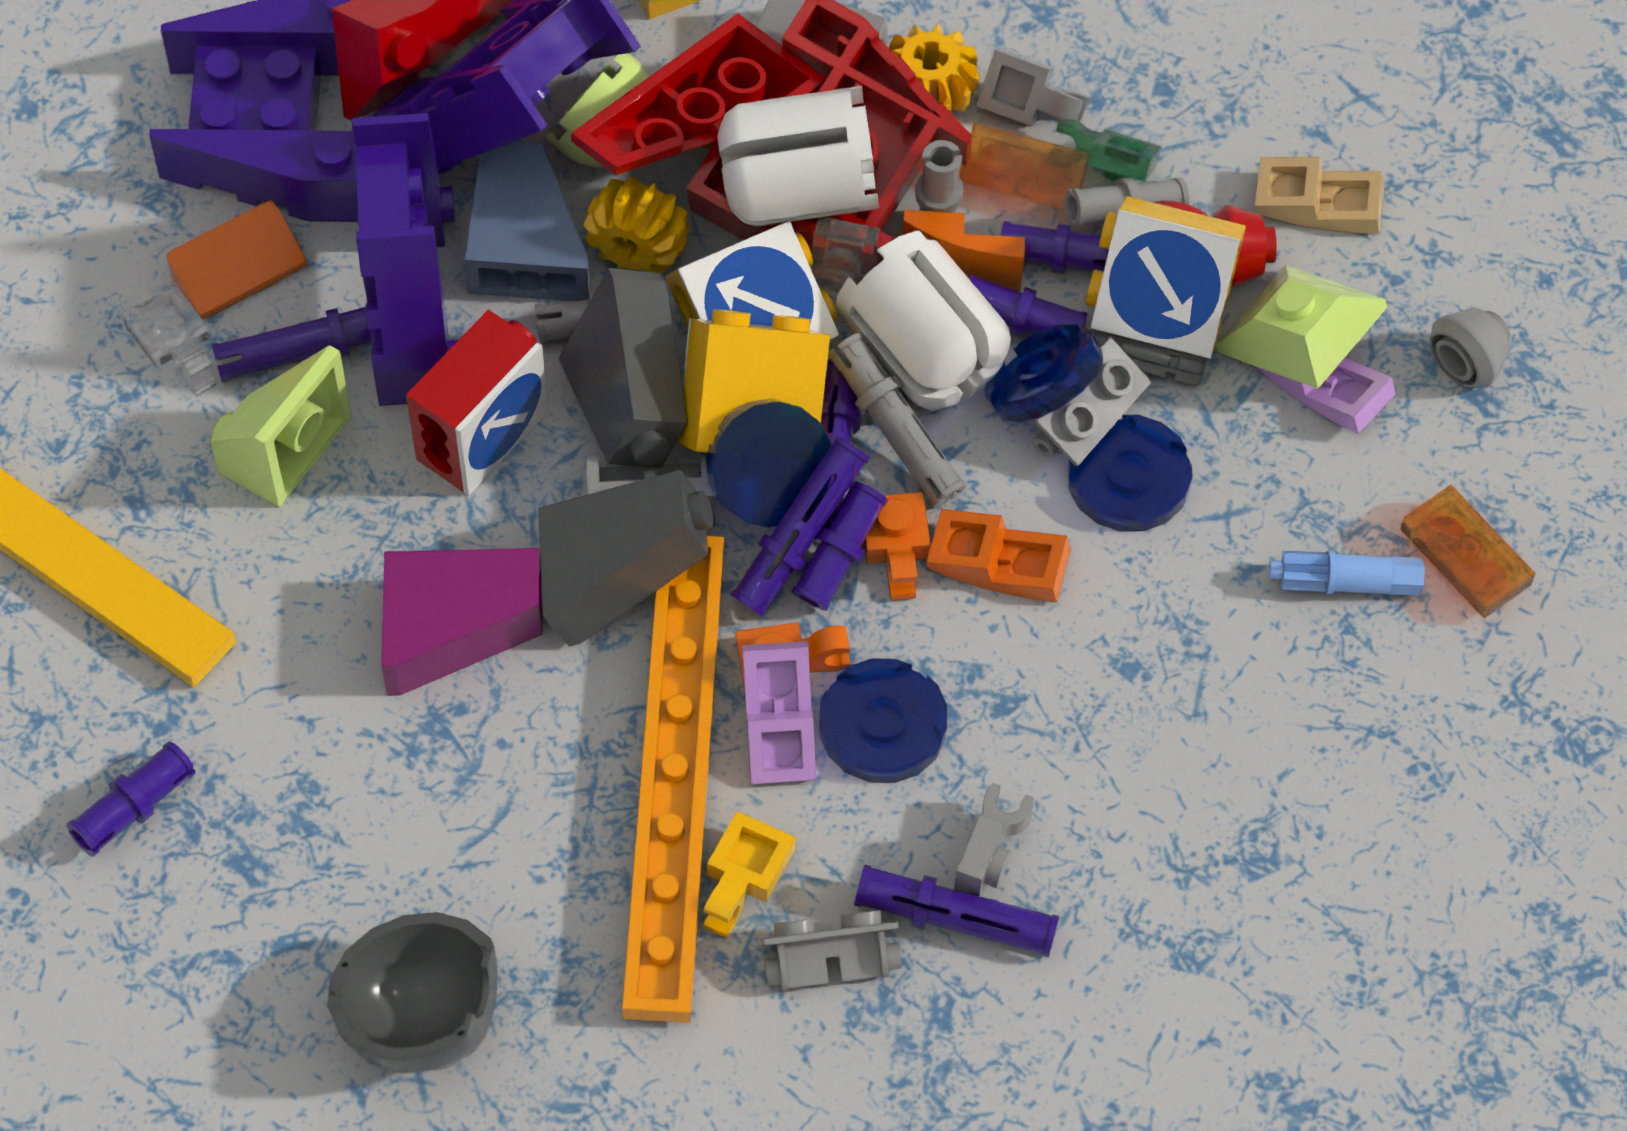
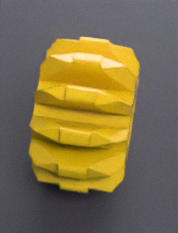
[889,23,980,113]
[583,176,690,275]

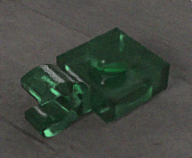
[1048,119,1162,182]

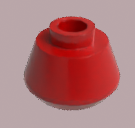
[1212,205,1277,288]

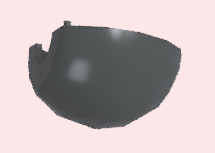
[327,912,498,1073]

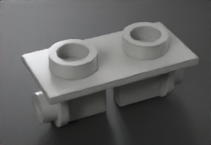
[1033,337,1151,466]
[760,910,901,991]

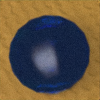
[985,324,1103,423]
[706,398,831,528]
[1067,415,1193,532]
[819,658,947,783]

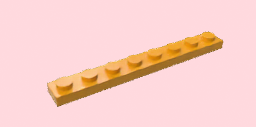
[622,536,724,1023]

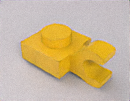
[703,811,796,938]

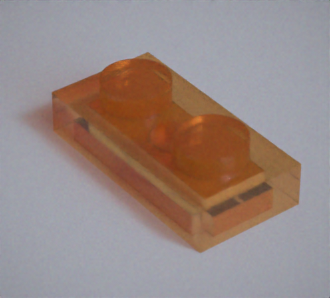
[959,122,1091,211]
[1400,485,1536,619]

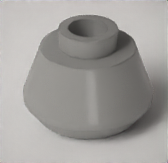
[1430,308,1510,388]

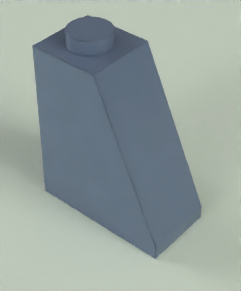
[465,139,591,301]

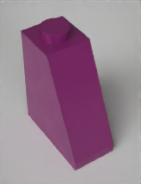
[381,548,543,696]

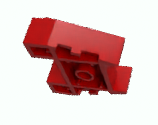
[686,0,972,267]

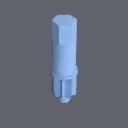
[1268,550,1425,596]

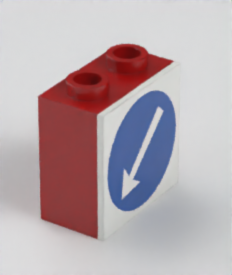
[406,309,548,496]

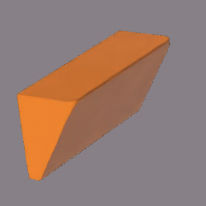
[166,200,308,321]

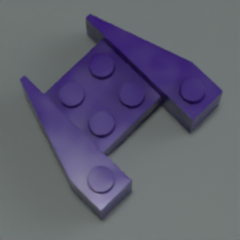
[149,0,358,222]
[372,0,641,174]
[352,113,459,406]

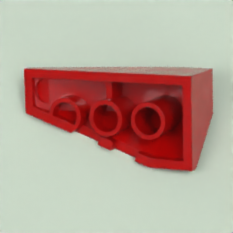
[332,0,512,121]
[571,13,827,175]

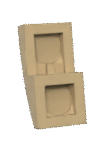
[1254,157,1385,234]

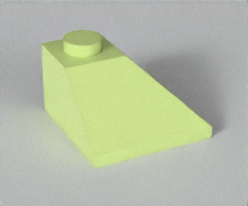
[1216,265,1387,389]
[210,345,352,508]

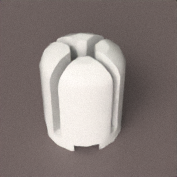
[717,86,879,227]
[835,230,1011,411]

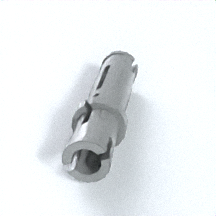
[828,333,967,509]

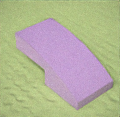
[1255,358,1396,434]
[742,641,816,784]

